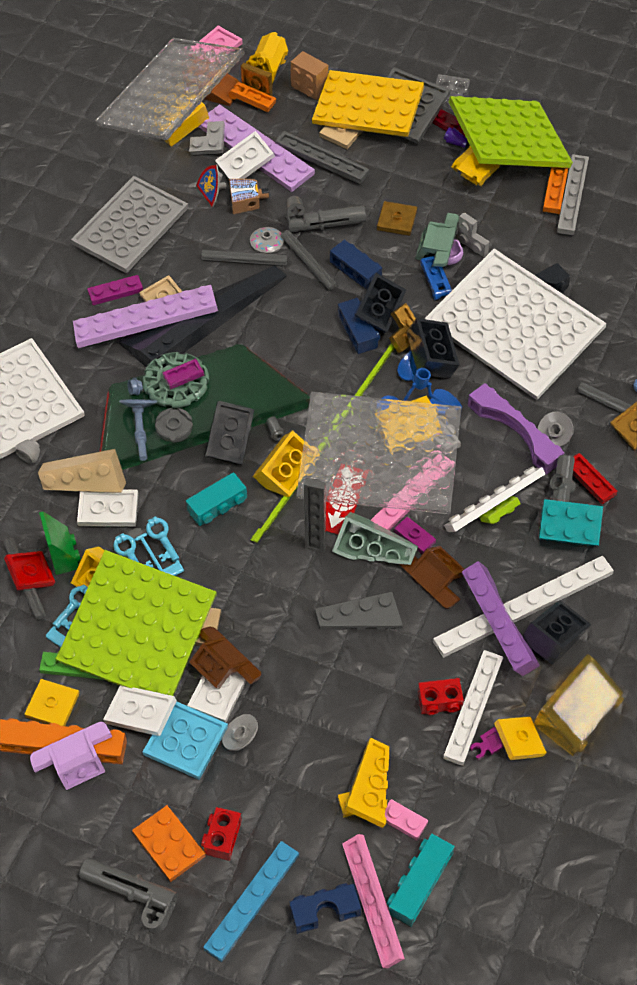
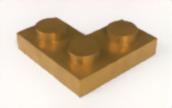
[389,303,416,353]

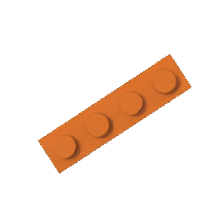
[543,167,568,214]

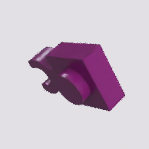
[470,727,504,760]

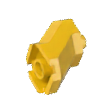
[246,32,288,83]
[451,146,500,187]

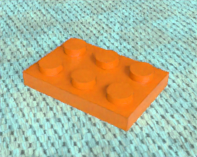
[132,805,206,882]

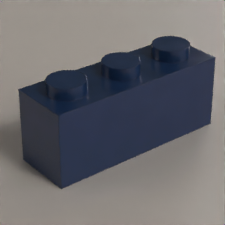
[330,239,382,289]
[338,298,380,354]

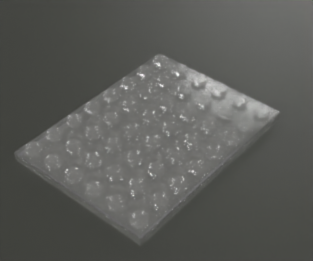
[95,38,245,140]
[296,392,461,514]

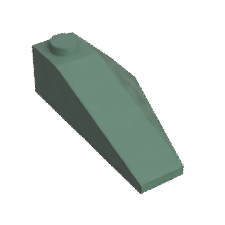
[332,512,418,565]

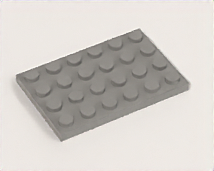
[71,176,188,273]

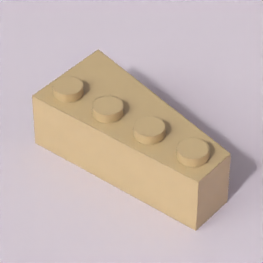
[38,449,126,493]

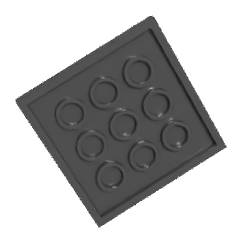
[387,67,451,144]

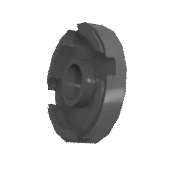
[155,408,193,442]

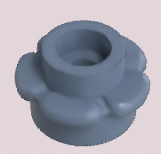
[128,377,143,396]

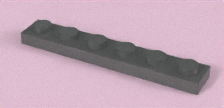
[275,131,369,184]
[304,478,326,552]

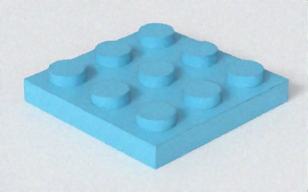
[143,701,228,780]

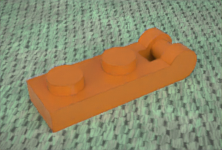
[228,82,276,112]

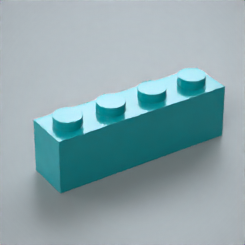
[387,833,455,927]

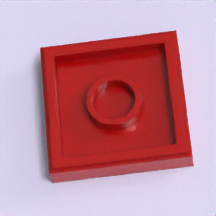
[4,551,55,590]

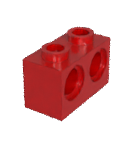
[418,678,464,715]
[201,807,242,861]

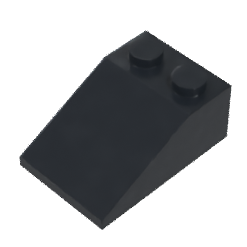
[355,273,407,333]
[522,600,592,665]

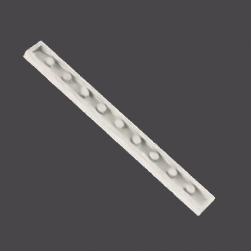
[433,556,614,658]

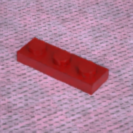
[573,453,617,504]

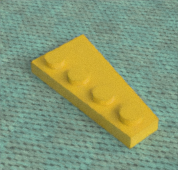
[344,738,389,828]

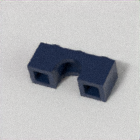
[289,883,361,934]

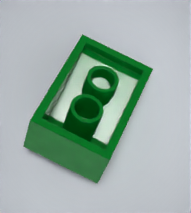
[39,511,81,575]

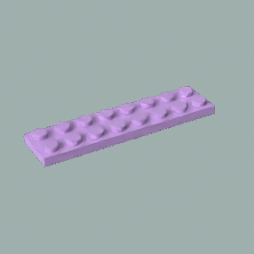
[198,104,315,192]
[73,285,218,348]

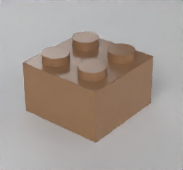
[291,51,328,100]

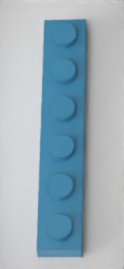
[203,841,299,962]

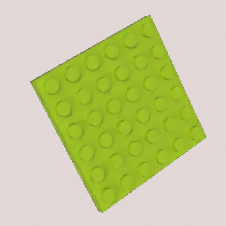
[448,96,573,168]
[56,550,217,696]

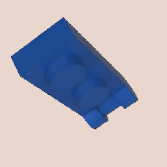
[420,256,452,300]

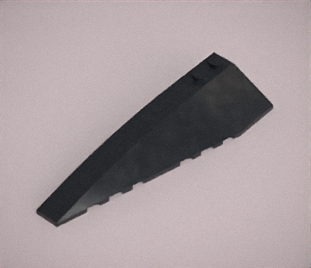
[119,265,287,368]

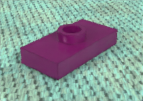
[162,359,204,390]
[394,517,436,554]

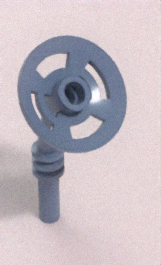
[119,399,157,461]

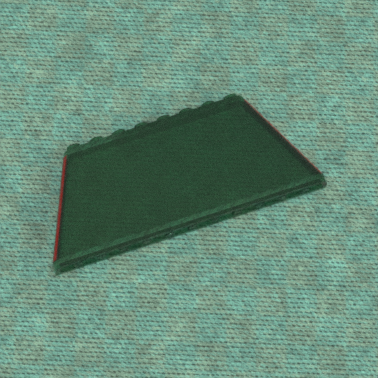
[100,344,312,470]

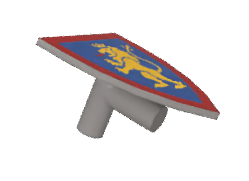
[196,165,226,207]

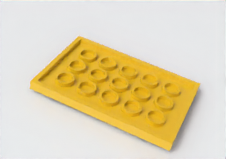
[312,70,424,137]

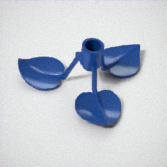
[376,351,462,415]

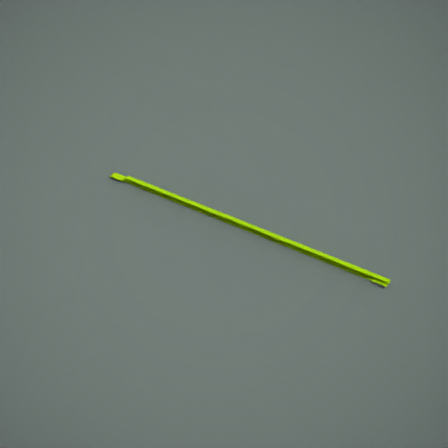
[251,343,395,543]

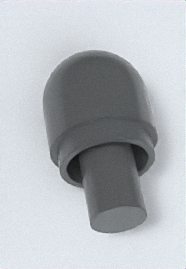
[126,528,149,545]

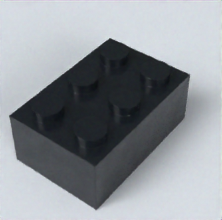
[407,318,460,379]

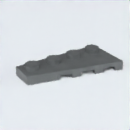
[315,592,403,630]

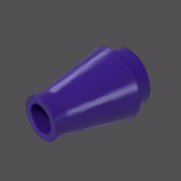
[444,127,468,148]

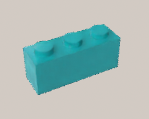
[186,472,247,526]

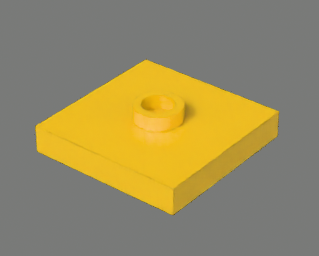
[24,679,80,726]
[494,717,546,760]

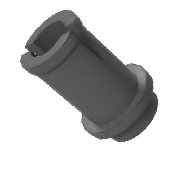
[266,417,285,441]

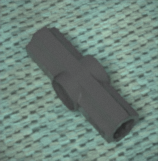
[550,455,576,502]

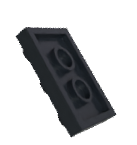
[205,401,254,465]

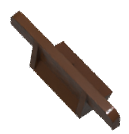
[399,546,465,609]
[189,626,261,689]

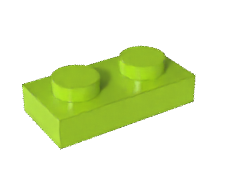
[479,496,521,524]

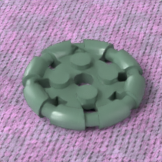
[142,352,209,408]

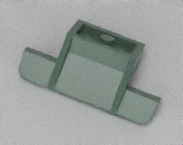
[415,213,459,267]

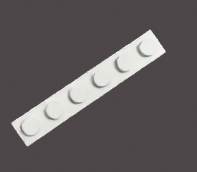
[444,467,545,532]
[443,650,503,766]

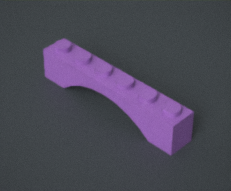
[468,383,564,475]
[462,561,540,676]

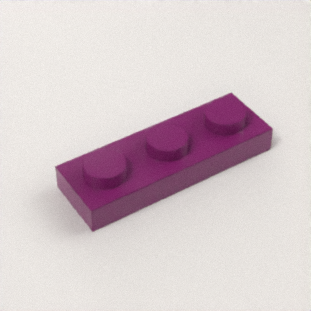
[87,275,143,305]

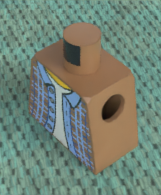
[229,179,269,214]

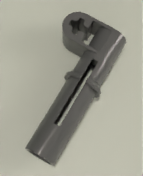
[286,196,366,233]
[79,857,178,933]

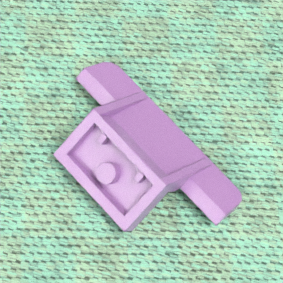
[30,722,112,790]

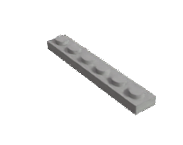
[557,154,589,235]

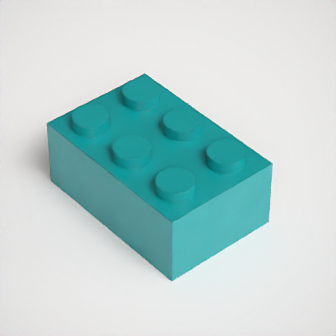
[538,499,603,547]

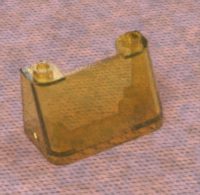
[534,654,624,756]

